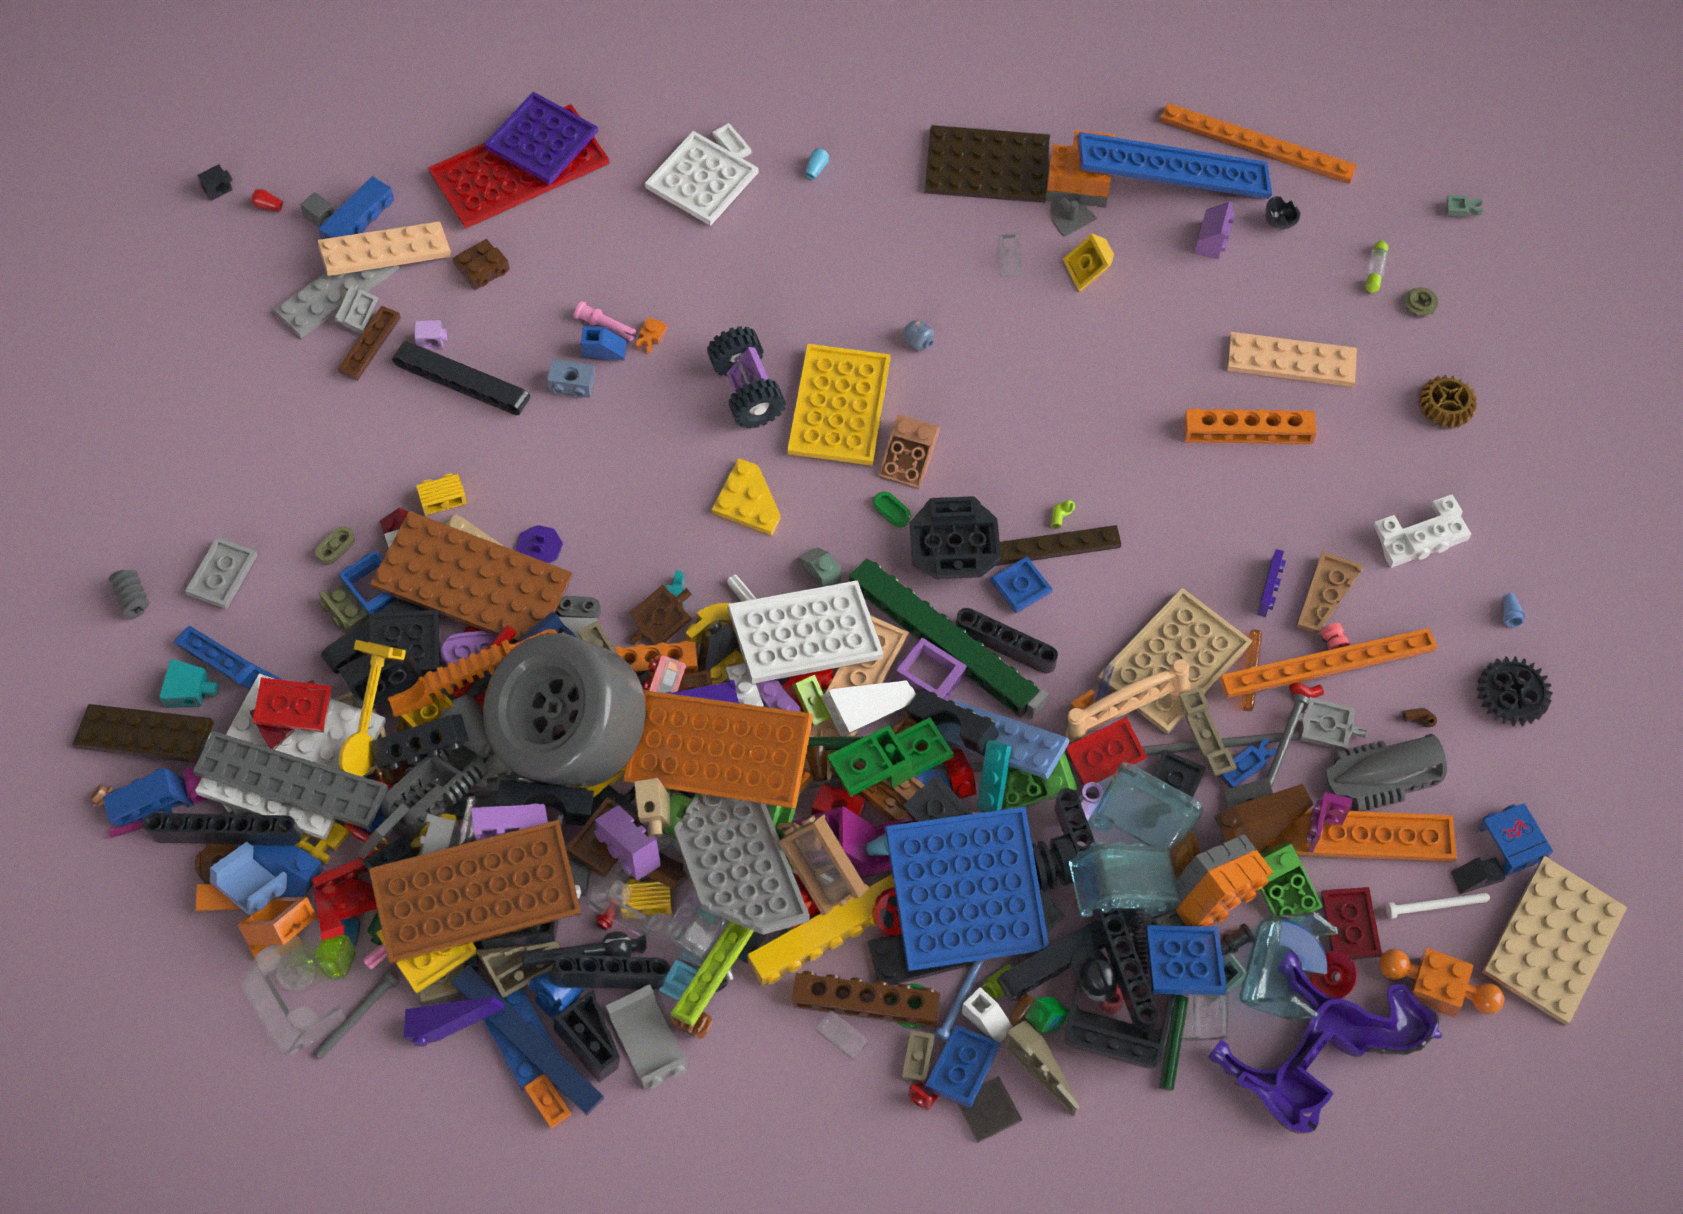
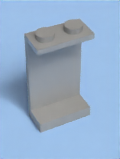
[606,985,689,1089]

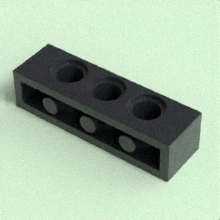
[371,714,469,771]

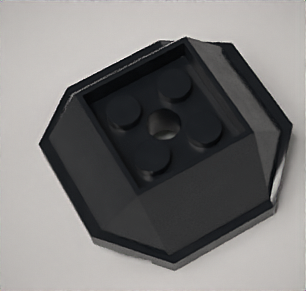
[909,496,1001,579]

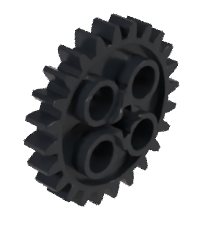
[1476,656,1553,726]

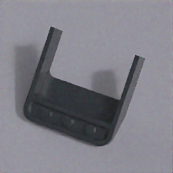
[1064,980,1176,1069]

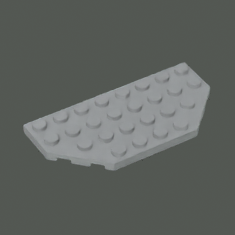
[674,794,810,935]

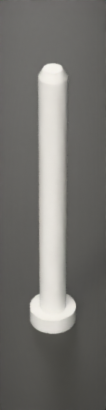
[1386,893,1490,919]

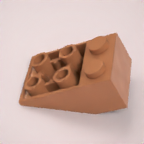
[878,414,941,488]

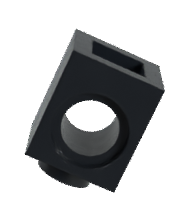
[197,164,233,201]

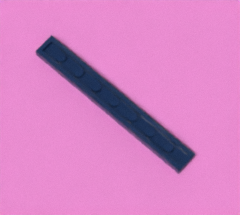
[451,965,604,1116]

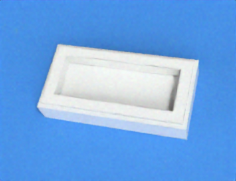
[712,123,751,158]

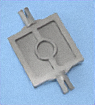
[1288,697,1367,751]

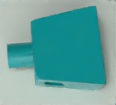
[159,659,219,708]

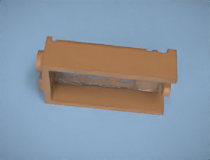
[778,814,869,915]

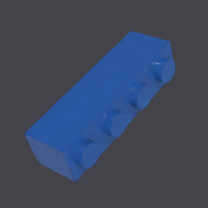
[318,176,394,239]

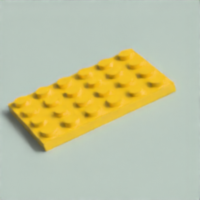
[788,344,891,466]

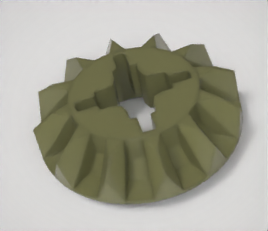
[1404,287,1438,317]

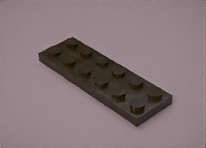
[72,704,214,763]

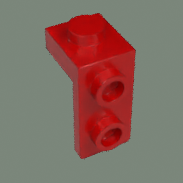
[943,748,977,799]

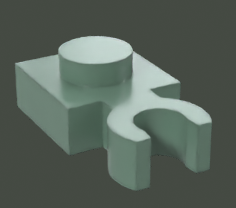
[1446,194,1483,217]

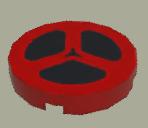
[872,887,901,935]

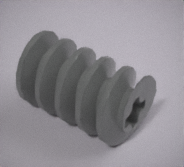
[109,570,150,619]

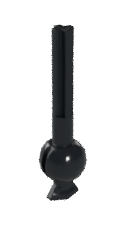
[522,931,647,967]

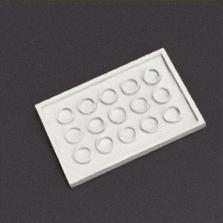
[728,580,884,684]

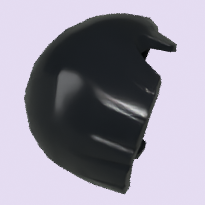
[1265,196,1301,229]

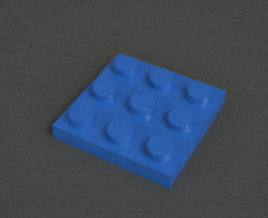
[1145,925,1227,995]

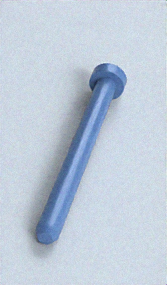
[934,959,986,1042]

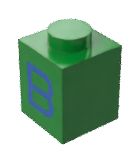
[1025,997,1070,1033]

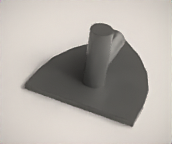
[1051,197,1097,237]

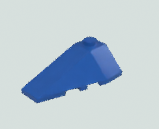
[236,845,324,898]

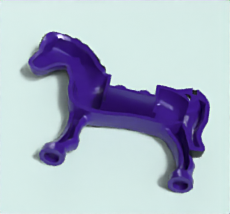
[1208,950,1442,1134]

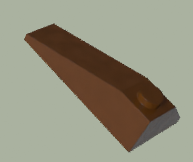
[1214,784,1314,854]

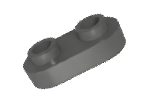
[556,596,601,618]

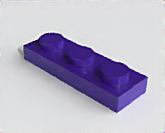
[1257,549,1286,617]

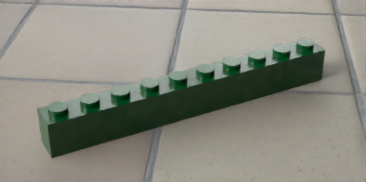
[849,558,1039,718]

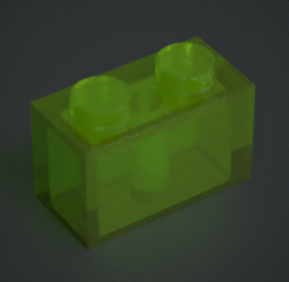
[315,935,356,980]

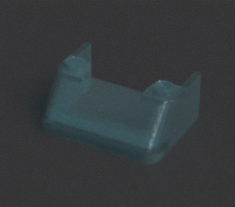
[1239,912,1339,1019]

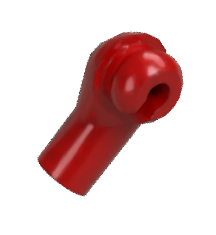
[1289,682,1324,698]

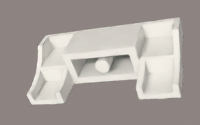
[1373,494,1471,568]

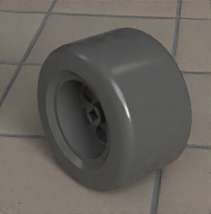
[483,633,646,789]

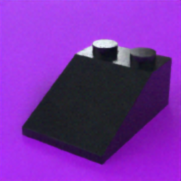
[339,649,424,709]

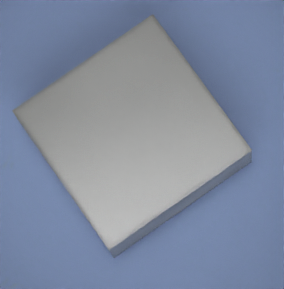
[1026,689,1049,719]

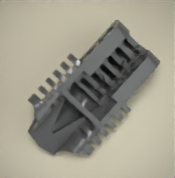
[1325,734,1447,811]
[380,738,489,842]

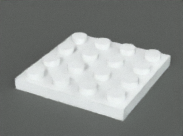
[645,131,758,226]

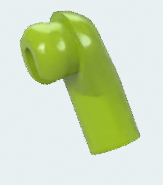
[1051,500,1075,529]

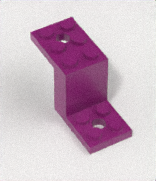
[785,806,915,878]

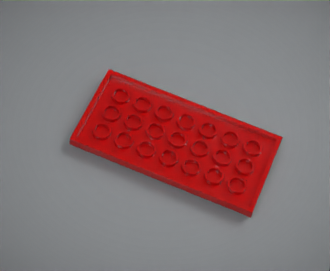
[428,104,610,229]

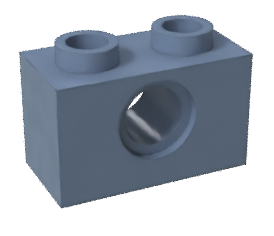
[547,359,596,398]

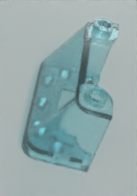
[1090,762,1203,867]

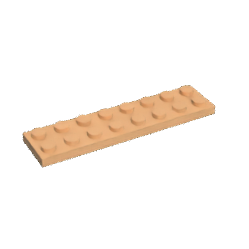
[803,616,909,782]

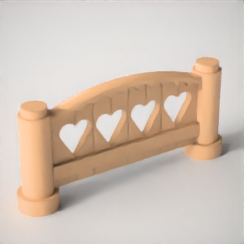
[1066,659,1191,745]

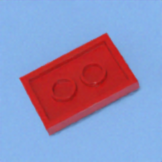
[253,677,332,733]
[1065,717,1147,786]

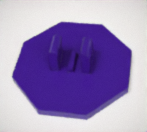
[516,525,563,563]

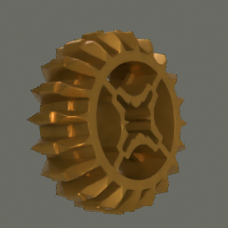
[1419,374,1477,429]

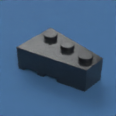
[553,990,620,1083]

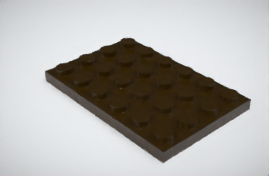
[924,125,1050,203]

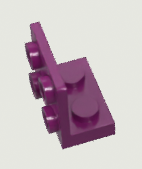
[1305,792,1352,853]

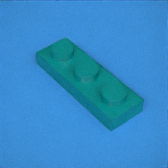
[976,740,1011,812]

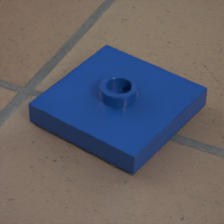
[990,557,1053,613]

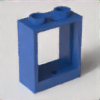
[339,550,399,618]

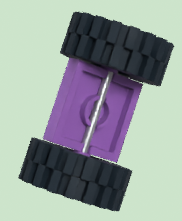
[707,326,786,428]

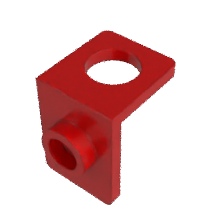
[908,1075,939,1110]

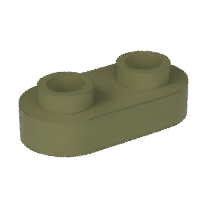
[316,526,355,565]

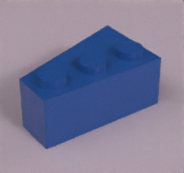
[103,768,195,828]

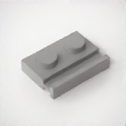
[334,285,378,334]

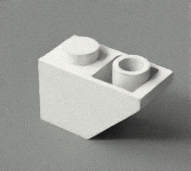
[962,987,1013,1042]

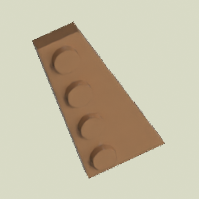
[1296,551,1365,635]

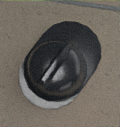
[1071,946,1117,1002]

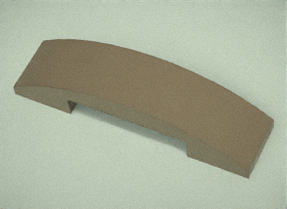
[1179,686,1237,777]

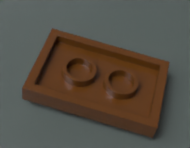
[566,797,644,877]

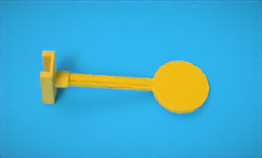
[339,640,406,777]

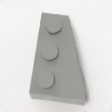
[418,814,462,856]

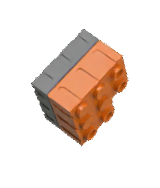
[1046,130,1115,208]
[1163,834,1273,927]

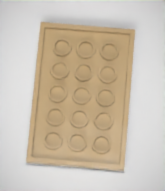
[1097,588,1253,735]
[1482,856,1627,1026]

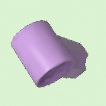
[1069,782,1103,825]

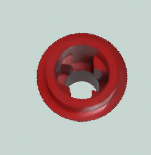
[251,189,283,212]

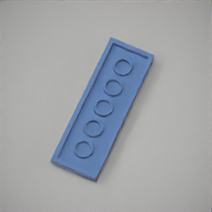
[936,699,1069,779]

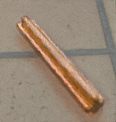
[1241,629,1262,712]

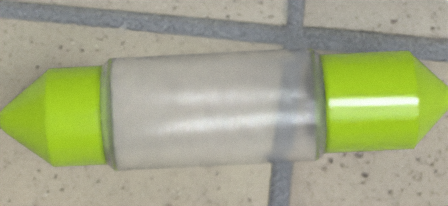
[1365,240,1388,294]

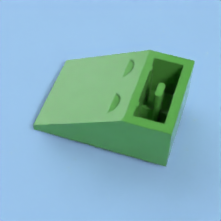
[1003,751,1078,809]
[1258,840,1323,928]

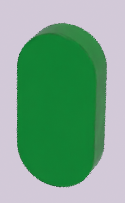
[873,492,911,528]

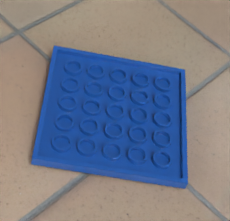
[885,807,1049,971]

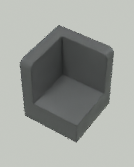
[300,192,334,228]

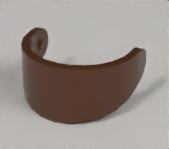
[373,762,412,785]

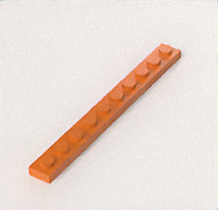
[1160,103,1357,184]
[1219,628,1437,698]

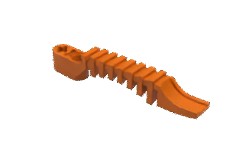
[388,629,557,717]

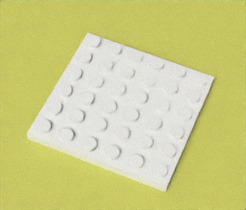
[195,674,386,840]

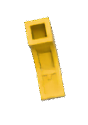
[685,603,735,645]

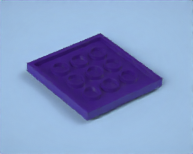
[484,91,598,185]

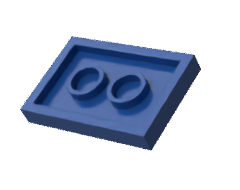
[925,1025,1001,1108]

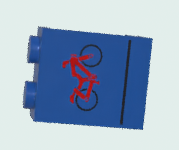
[1478,803,1553,877]

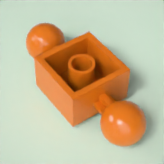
[1379,948,1504,1017]

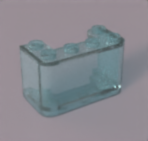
[1069,841,1181,918]

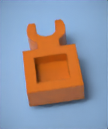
[636,317,667,354]

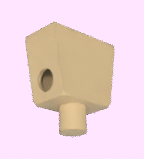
[635,778,670,839]

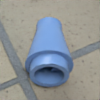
[1502,593,1525,627]

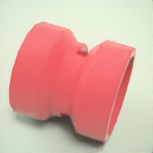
[1320,623,1350,650]

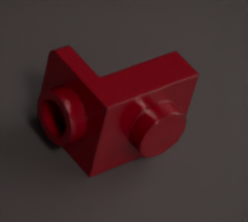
[380,508,408,539]

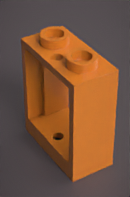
[237,897,317,945]

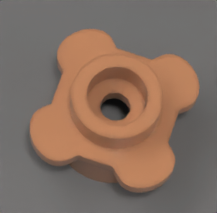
[89,784,112,807]

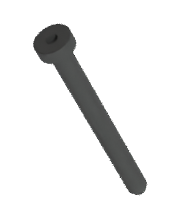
[1266,693,1310,787]
[315,972,399,1059]

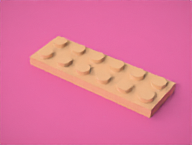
[318,221,451,276]
[1227,332,1357,387]

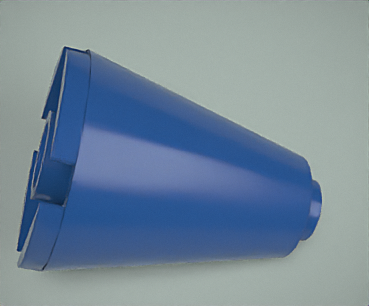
[529,970,586,1018]

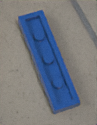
[174,625,255,685]

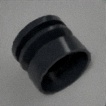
[1032,834,1080,892]

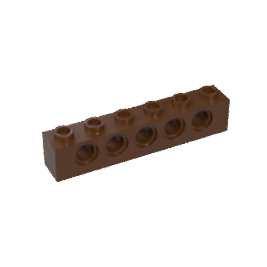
[791,971,941,1028]

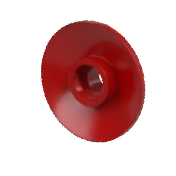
[1311,951,1357,998]

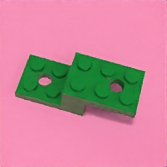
[827,718,953,797]

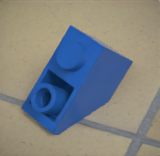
[580,326,627,360]

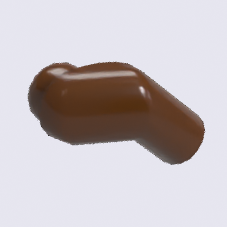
[1402,708,1437,727]

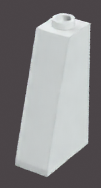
[821,681,915,737]

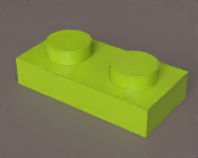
[793,675,831,727]

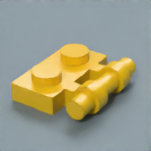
[294,822,350,864]

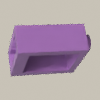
[895,638,967,701]

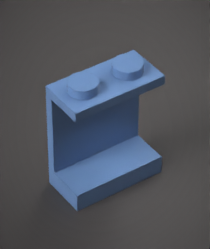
[210,842,287,916]

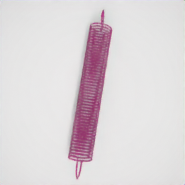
[102,819,144,838]

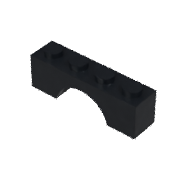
[905,689,999,756]
[496,780,594,826]

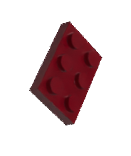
[1321,887,1382,960]

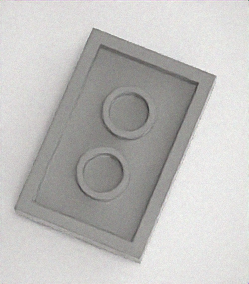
[185,537,258,610]

